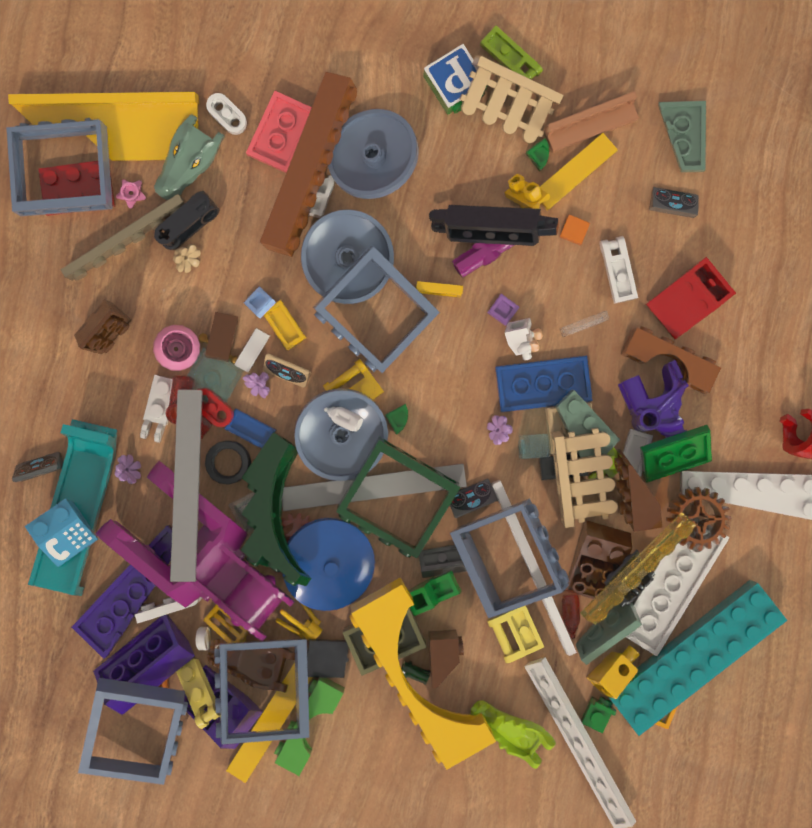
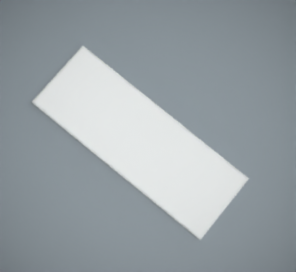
[234,328,270,372]

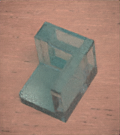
[518,434,550,459]

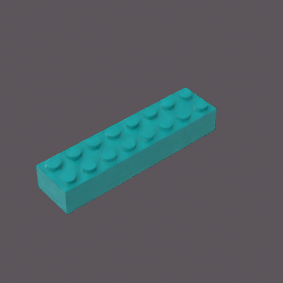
[608,580,788,736]

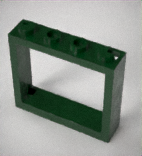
[336,436,461,558]

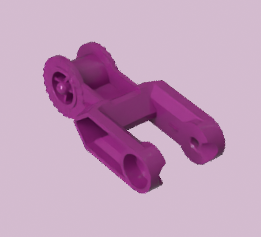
[95,461,295,641]

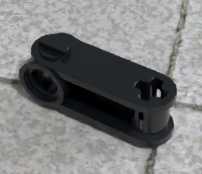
[154,191,220,250]

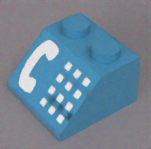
[25,498,98,567]

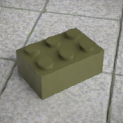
[342,608,426,676]

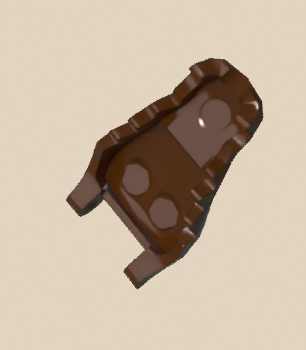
[207,639,295,693]

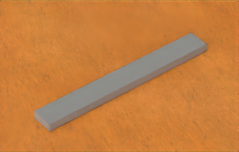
[170,390,202,582]
[282,464,467,511]

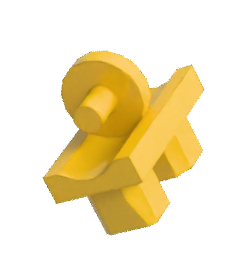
[504,174,550,209]

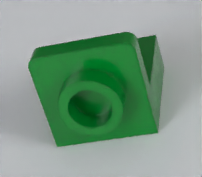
[581,696,617,734]

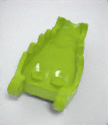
[471,700,556,769]

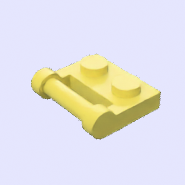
[487,605,544,663]

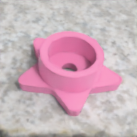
[116,180,146,208]

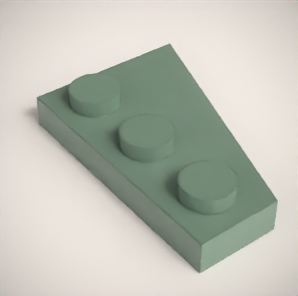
[658,101,706,172]
[555,390,620,458]
[576,602,642,665]

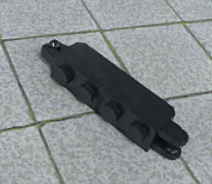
[429,205,559,246]

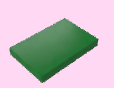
[640,425,712,483]

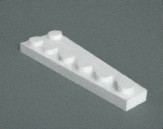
[680,471,812,520]

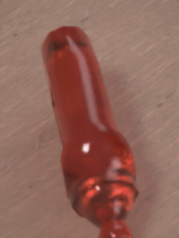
[562,594,581,639]

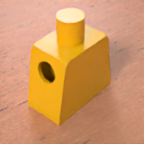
[586,645,640,699]

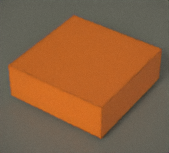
[559,215,590,245]

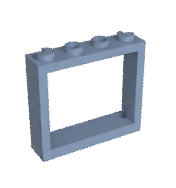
[6,118,113,216]
[313,246,440,373]
[450,498,569,619]
[214,639,310,744]
[78,678,188,785]

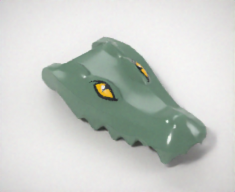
[154,114,225,200]

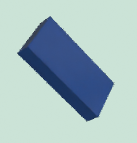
[224,408,277,448]

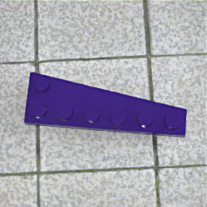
[71,525,172,659]

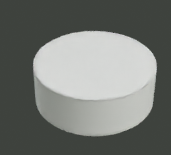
[196,627,211,650]

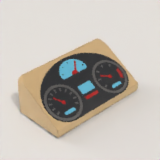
[263,354,311,388]

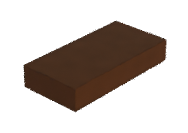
[205,312,238,362]

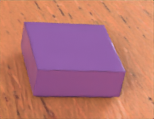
[487,294,519,326]

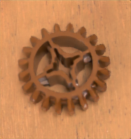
[666,487,732,551]

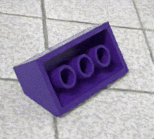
[93,614,195,715]

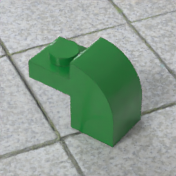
[409,570,462,616]

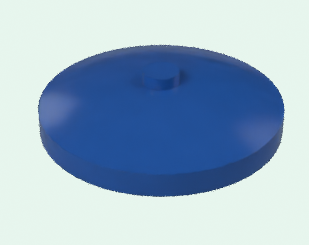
[282,518,375,611]

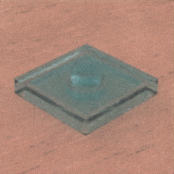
[181,347,244,403]

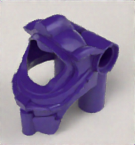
[618,360,689,438]

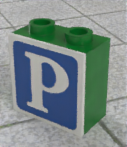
[423,44,487,115]

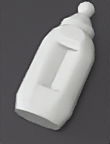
[324,407,363,431]

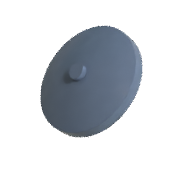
[328,109,419,199]
[301,210,394,304]
[294,388,388,481]

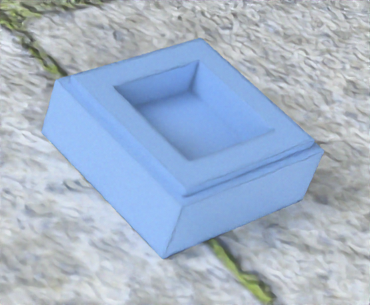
[244,286,276,318]

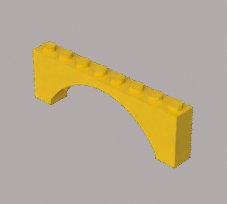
[349,577,496,770]

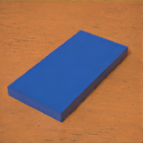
[495,356,593,412]

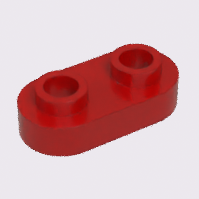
[198,388,234,427]

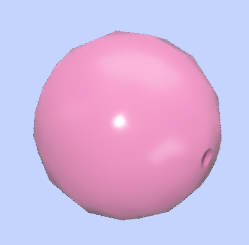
[153,325,200,371]

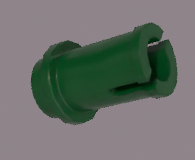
[401,661,431,685]

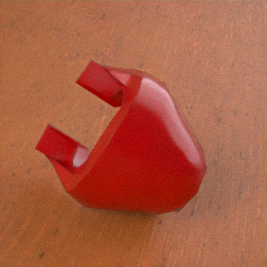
[779,408,812,460]

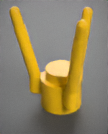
[275,603,323,642]

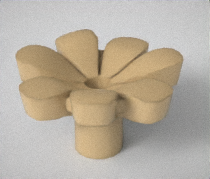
[173,244,201,273]

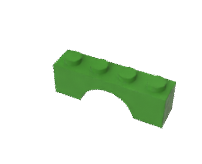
[274,677,345,776]

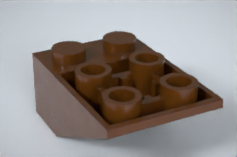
[74,299,131,354]
[614,449,662,532]
[565,520,632,603]

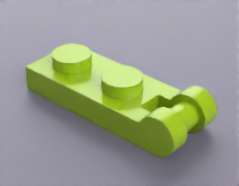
[480,26,543,80]

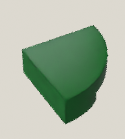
[526,138,549,172]
[385,404,408,435]

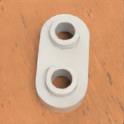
[206,93,247,135]

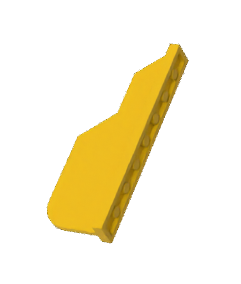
[8,92,199,161]

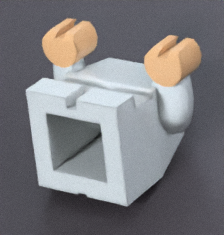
[505,318,543,360]

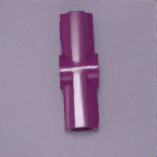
[452,243,515,278]

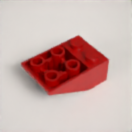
[646,257,736,340]

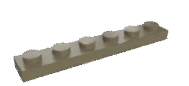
[61,194,185,281]

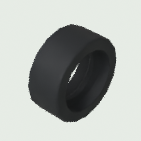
[205,440,251,485]

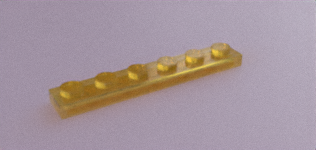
[580,512,696,625]

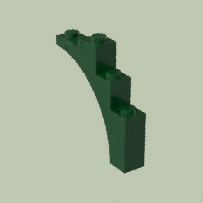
[241,432,312,586]

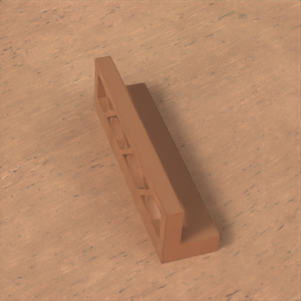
[544,91,639,153]

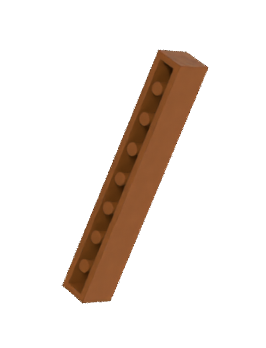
[260,72,357,257]

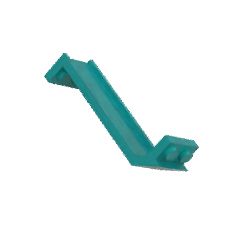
[28,419,117,596]

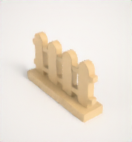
[459,55,563,143]
[551,428,618,528]

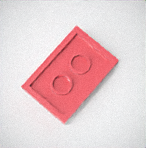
[246,91,312,173]

